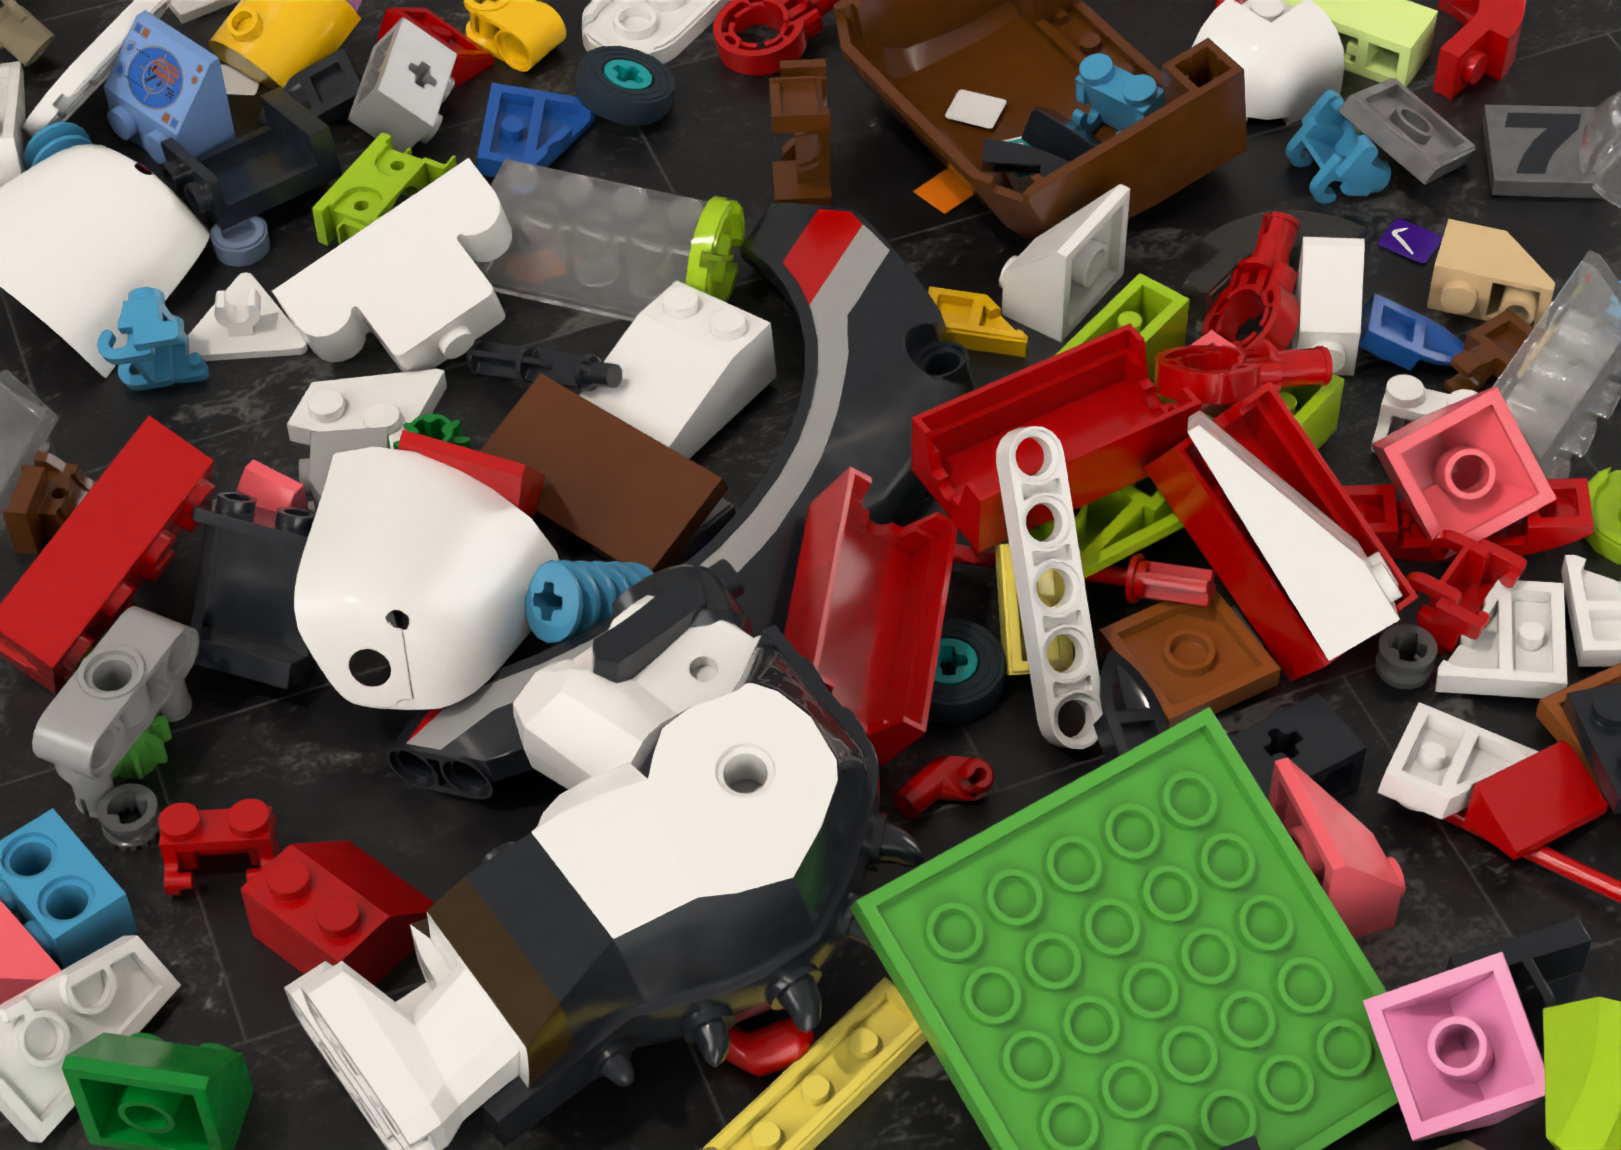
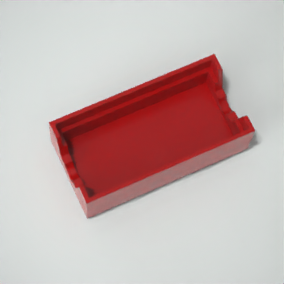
[911,323,1202,553]
[1144,382,1418,681]
[0,416,216,695]
[784,466,958,767]

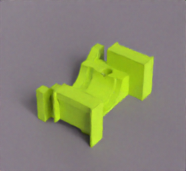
[312,132,457,246]

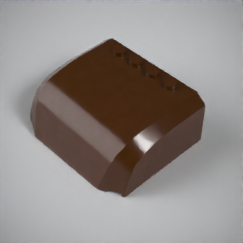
[833,0,1247,240]

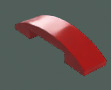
[1343,478,1594,562]

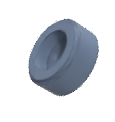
[210,215,271,267]

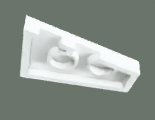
[0,935,181,1143]

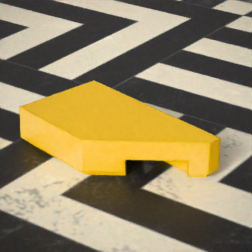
[928,286,1028,358]

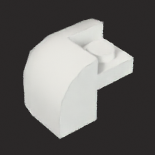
[1192,0,1344,125]

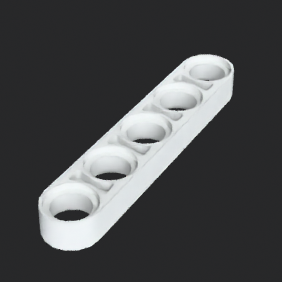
[996,426,1103,749]

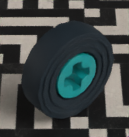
[576,46,675,126]
[928,617,1006,726]

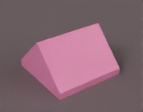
[1363,952,1545,1142]

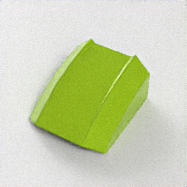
[1543,997,1621,1150]

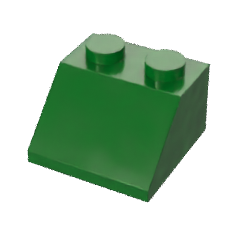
[61,1032,254,1150]

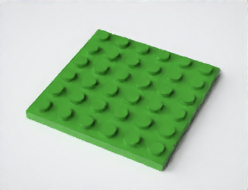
[850,707,1399,1150]

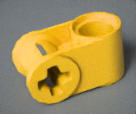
[463,0,566,72]

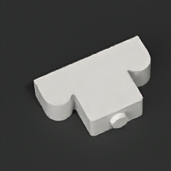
[272,158,512,372]

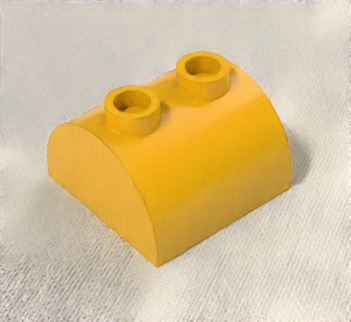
[208,0,361,90]

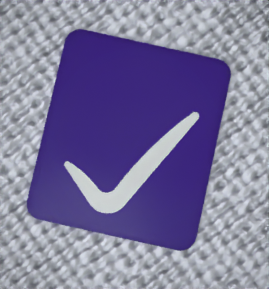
[1377,219,1443,264]

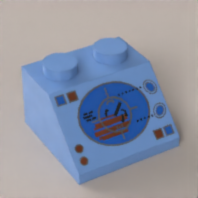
[104,10,236,164]

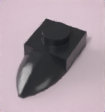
[257,47,362,126]
[1093,651,1169,763]

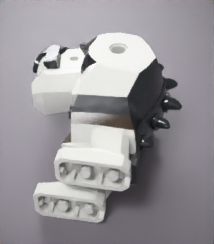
[284,559,924,1150]

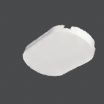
[22,0,172,137]
[582,0,732,64]

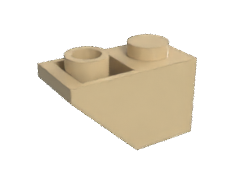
[1427,219,1555,333]

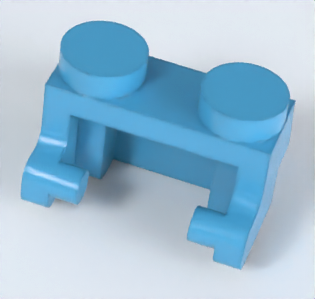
[1071,53,1164,134]
[1285,89,1391,204]
[97,287,209,391]

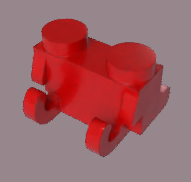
[1406,530,1527,654]
[158,799,280,895]

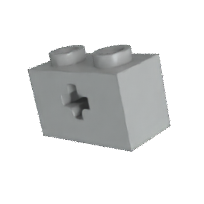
[348,17,457,153]

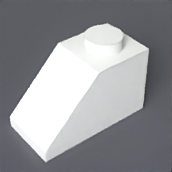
[1292,237,1365,376]

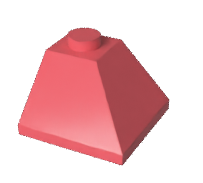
[1371,386,1557,560]
[1268,757,1406,939]

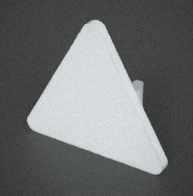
[188,273,308,361]

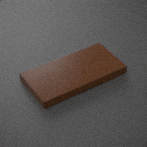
[480,373,729,573]

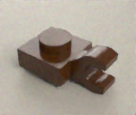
[1444,309,1553,393]

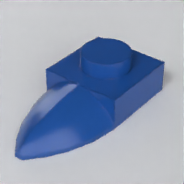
[1358,293,1464,371]

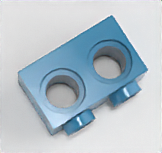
[0,808,138,970]

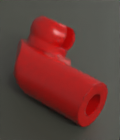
[892,756,995,820]
[725,1018,814,1077]

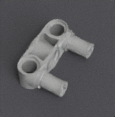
[32,606,199,818]

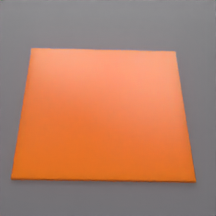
[913,168,974,214]

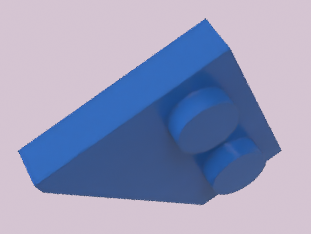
[476,83,596,183]

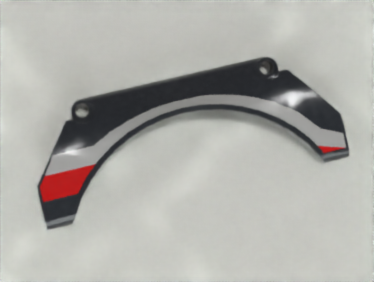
[386,202,978,799]

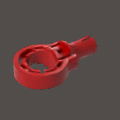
[713,0,840,76]
[1201,211,1301,350]
[1154,339,1333,405]

